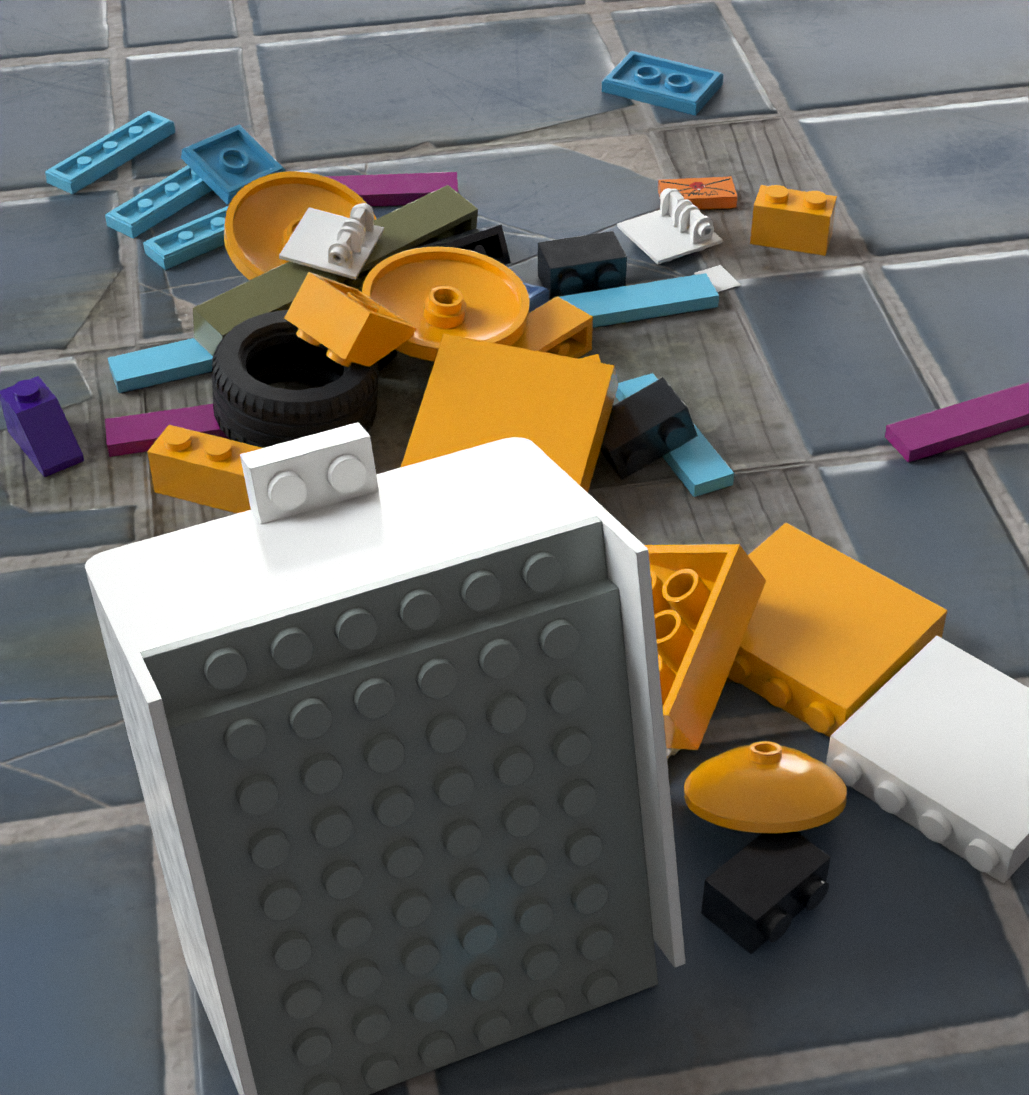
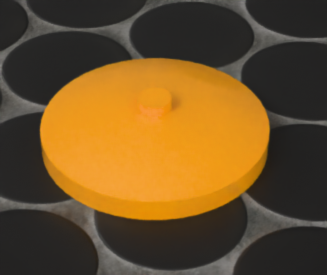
[224,171,377,280]
[362,247,530,362]

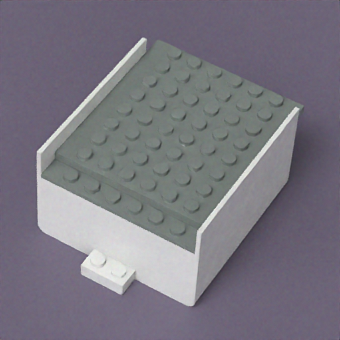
[85,422,685,1095]

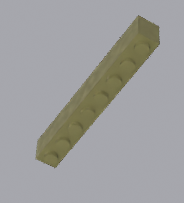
[193,185,478,356]

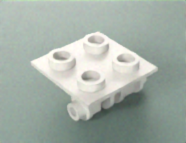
[617,188,723,264]
[279,203,384,280]

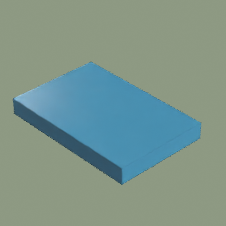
[602,51,724,116]

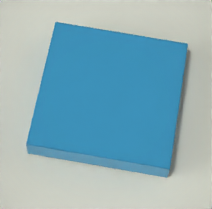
[181,124,286,205]

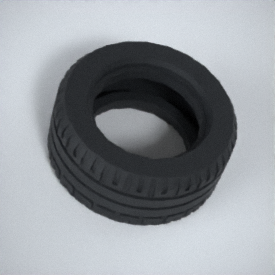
[212,310,378,448]

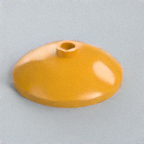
[684,741,847,833]

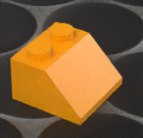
[284,272,417,367]

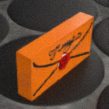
[658,176,737,210]

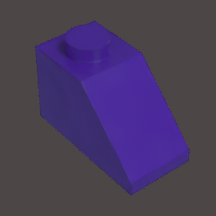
[0,376,84,477]

